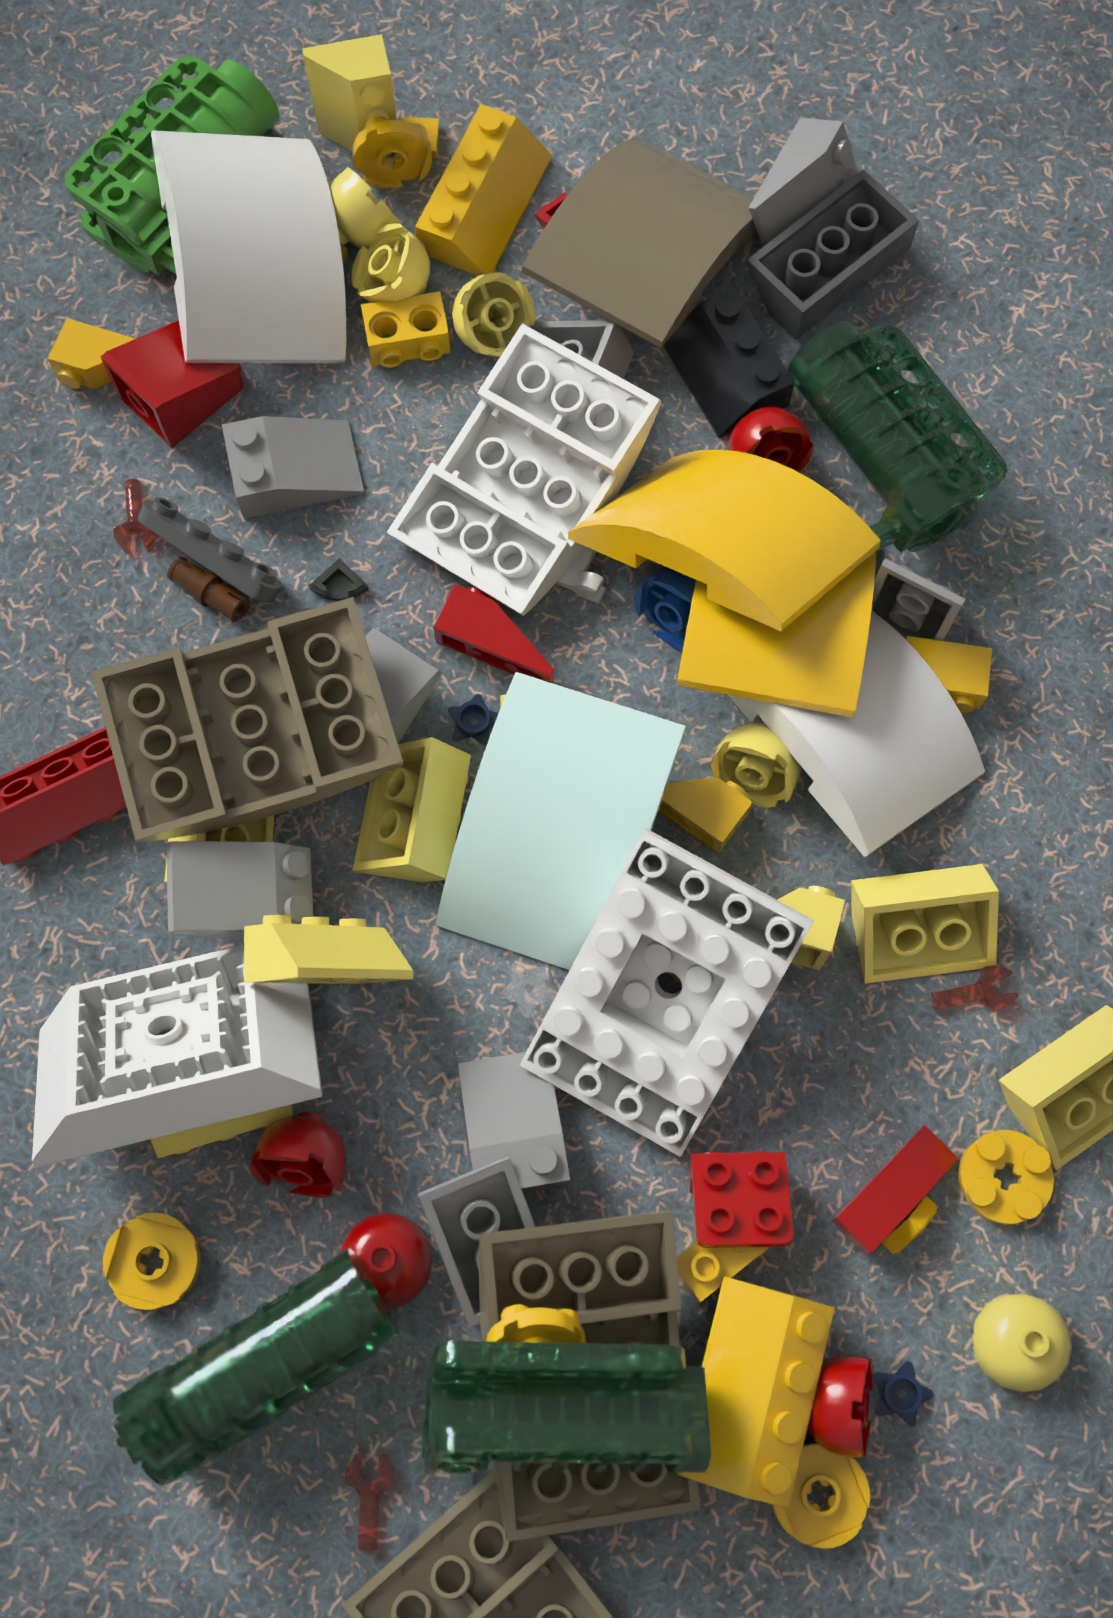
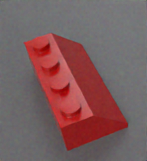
[0,727,127,866]

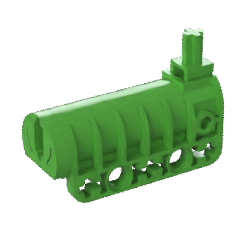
[65,56,280,276]

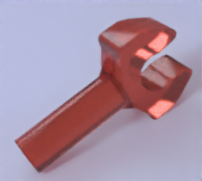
[113,479,158,554]
[931,965,1019,1012]
[345,1453,395,1550]

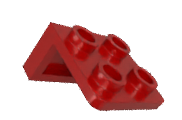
[688,1151,793,1248]

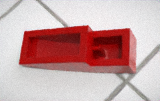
[831,1125,958,1255]

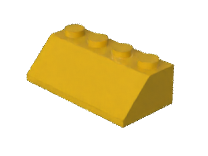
[415,104,552,276]
[676,1276,835,1507]

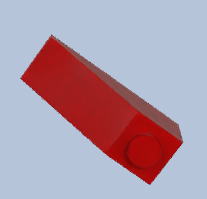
[433,584,554,684]

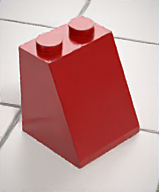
[100,320,244,448]

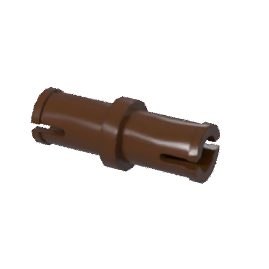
[167,557,250,622]

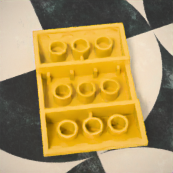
[568,449,881,631]
[676,551,876,718]

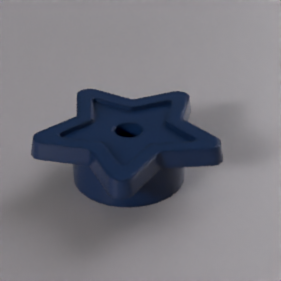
[448,694,499,746]
[873,1361,934,1427]

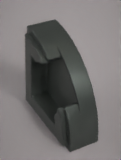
[309,558,369,601]

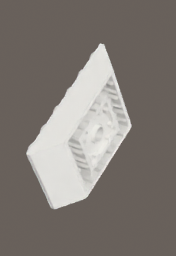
[519,828,814,1157]
[32,945,323,1168]

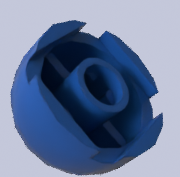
[634,566,696,651]

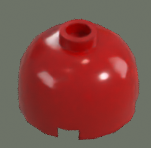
[728,407,813,473]
[249,1112,347,1198]
[338,1212,433,1309]
[808,1355,873,1458]

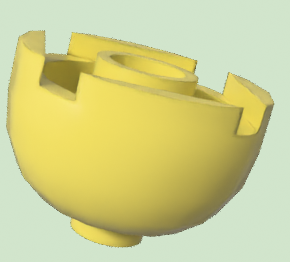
[329,167,401,249]
[351,224,431,303]
[452,272,536,357]
[711,722,802,808]
[973,1293,1072,1392]

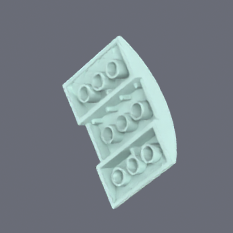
[435,672,686,970]

